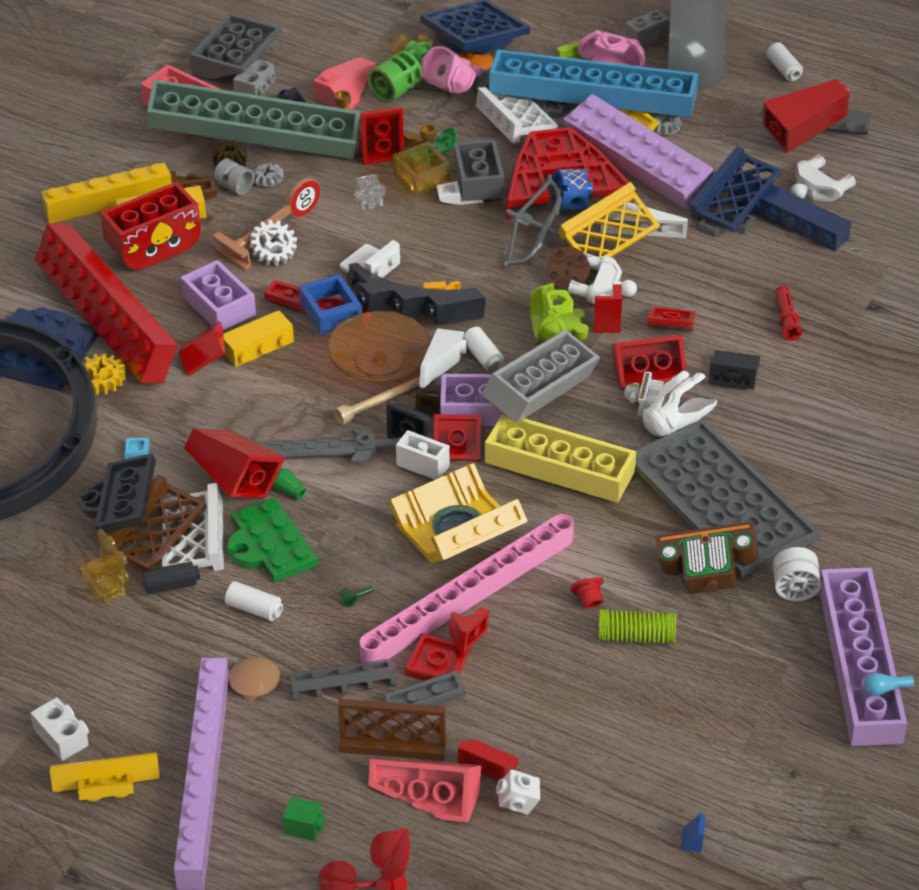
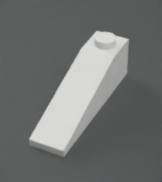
[600,202,688,238]
[420,329,467,388]

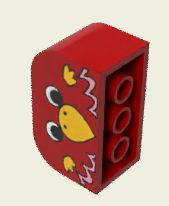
[100,182,201,270]

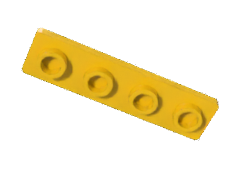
[50,753,160,801]

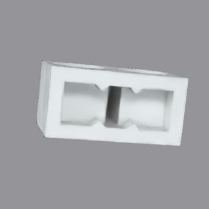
[30,698,89,761]

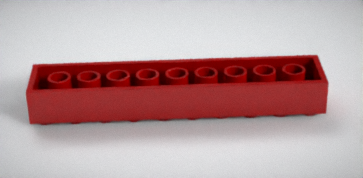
[34,223,178,383]

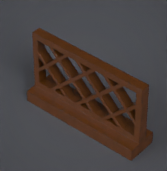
[99,474,207,570]
[338,699,447,761]

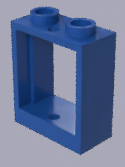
[299,274,362,335]

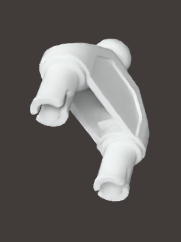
[790,154,856,201]
[568,252,637,305]

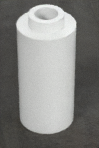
[766,43,803,81]
[464,327,504,371]
[225,581,283,621]

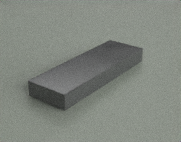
[383,670,466,720]

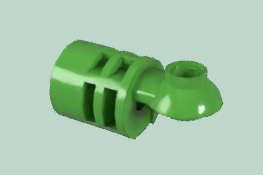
[368,41,431,103]

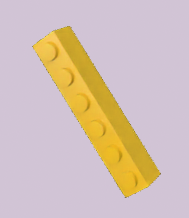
[41,162,172,223]

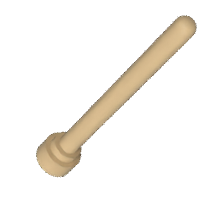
[333,376,420,426]

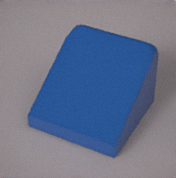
[681,813,706,852]

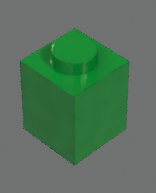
[283,797,326,841]

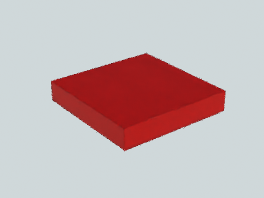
[404,633,470,681]

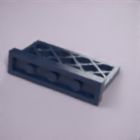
[690,146,781,232]

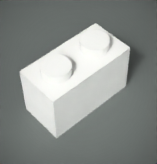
[396,430,450,480]

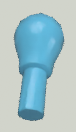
[863,673,914,696]

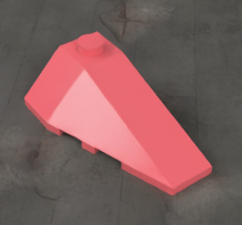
[313,57,376,110]
[368,759,481,822]

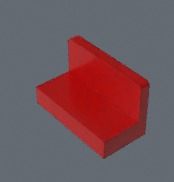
[594,284,622,333]
[458,739,519,781]

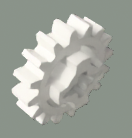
[249,220,297,266]

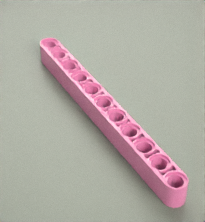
[359,514,574,663]

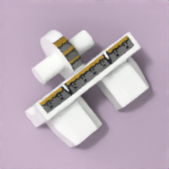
[624,372,664,417]

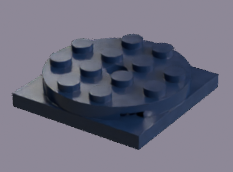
[420,0,530,54]
[0,307,99,392]

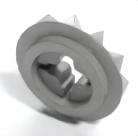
[652,113,682,135]
[251,162,284,187]

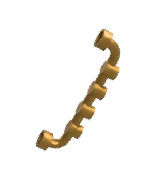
[334,90,437,149]

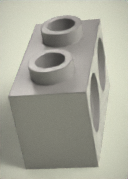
[233,59,276,96]

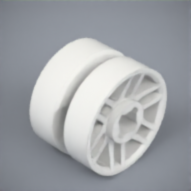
[773,547,821,601]

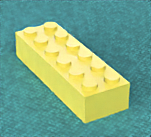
[485,412,636,503]

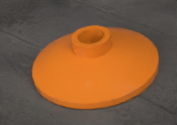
[457,51,493,72]

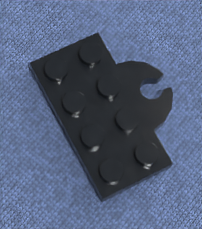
[78,453,156,534]

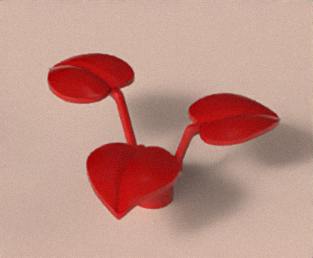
[318,828,410,890]

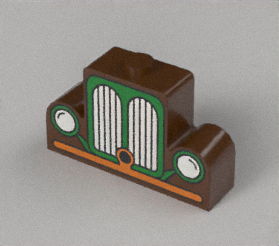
[655,521,759,594]

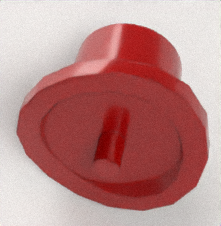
[570,577,604,609]

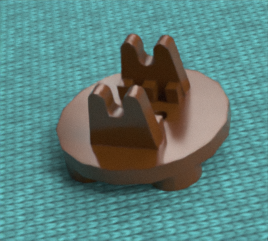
[547,247,591,290]

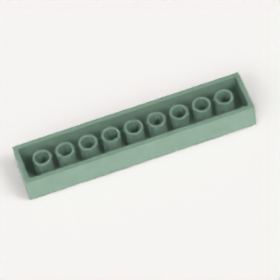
[146,79,360,159]

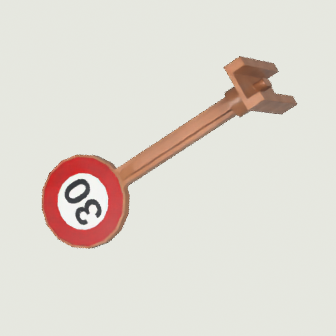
[213,178,321,271]

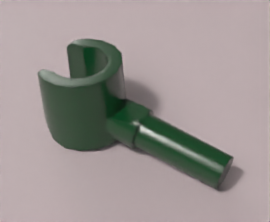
[339,586,374,607]

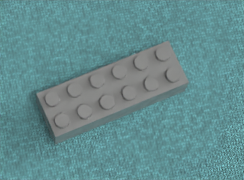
[481,330,600,423]

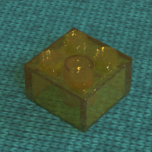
[393,142,451,197]

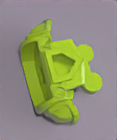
[530,283,589,342]

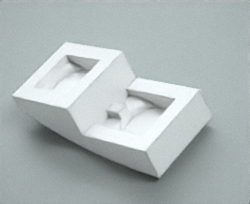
[437,181,483,205]

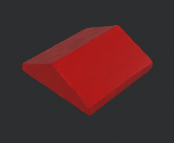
[647,306,696,332]
[178,321,226,376]
[434,414,481,461]

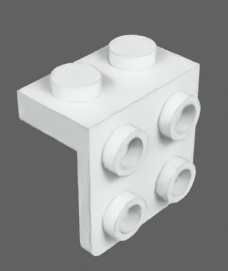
[340,240,400,278]

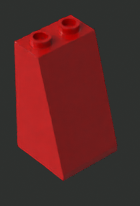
[762,79,850,153]
[184,428,285,498]

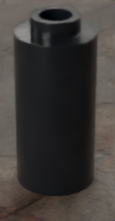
[142,561,201,595]

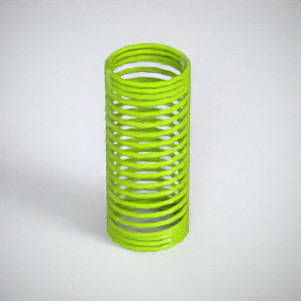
[598,609,676,645]

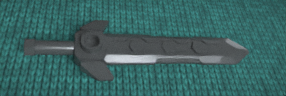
[255,428,402,463]

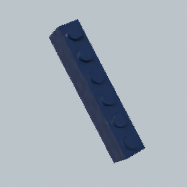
[729,175,851,251]

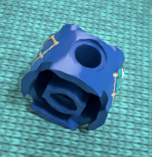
[552,169,593,212]

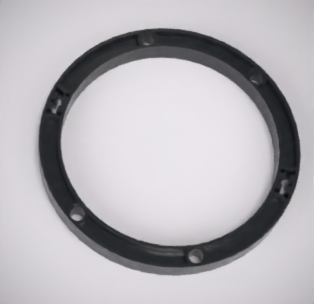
[0,319,97,520]

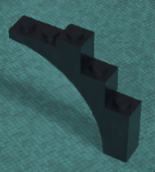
[346,263,486,325]

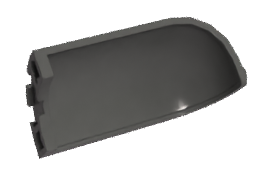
[668,0,727,91]

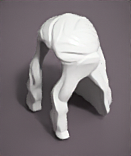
[642,371,717,438]

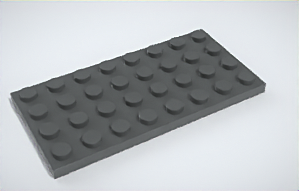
[635,419,820,578]

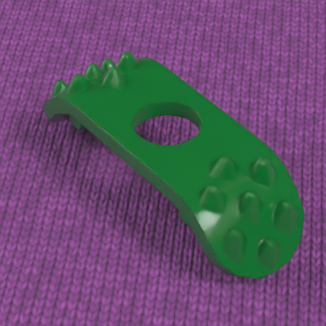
[402,127,458,164]

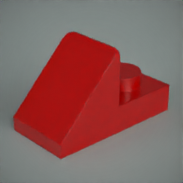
[449,607,490,654]

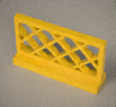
[558,182,660,271]

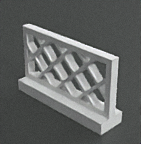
[476,87,558,143]
[162,483,224,571]

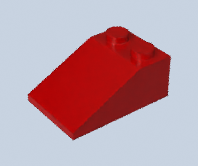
[358,107,404,165]

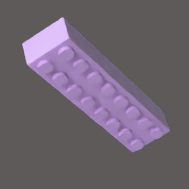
[564,94,714,211]
[819,567,907,746]

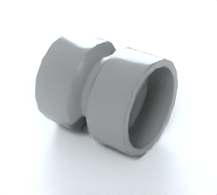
[214,159,254,195]

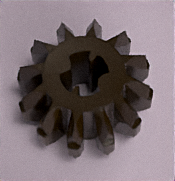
[212,140,247,167]

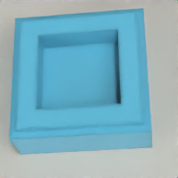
[124,438,150,459]

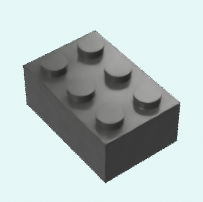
[454,139,505,201]

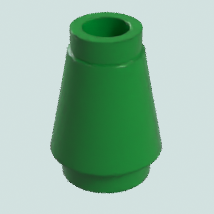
[273,467,306,500]

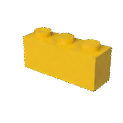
[223,310,294,367]

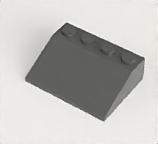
[190,13,282,79]

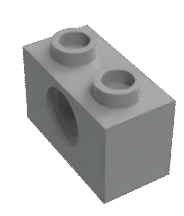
[625,10,669,49]

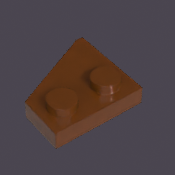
[169,171,217,199]

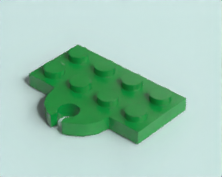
[228,497,318,582]

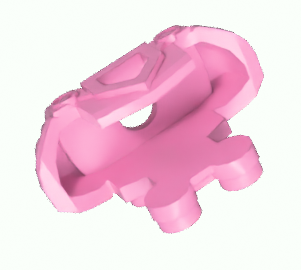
[578,30,646,67]
[421,46,484,94]

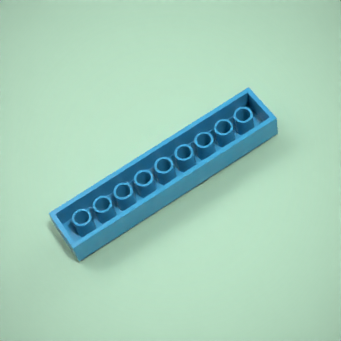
[489,50,699,117]

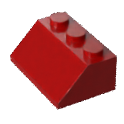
[610,335,688,389]

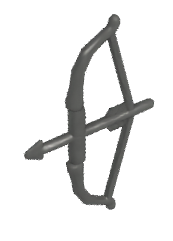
[502,174,566,267]

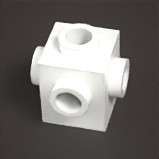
[496,769,540,815]

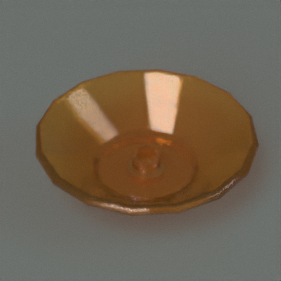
[326,311,431,383]

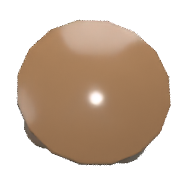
[228,657,280,701]

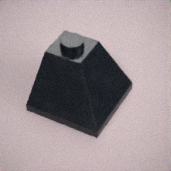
[386,401,430,439]

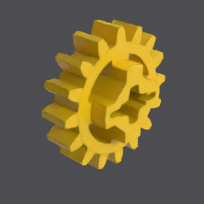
[82,354,126,395]

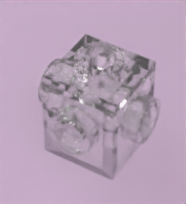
[354,174,386,210]

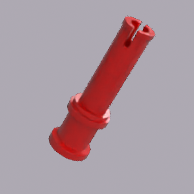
[775,285,803,341]

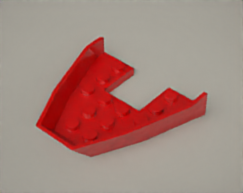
[504,127,633,221]

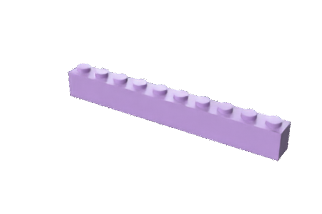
[174,658,229,890]

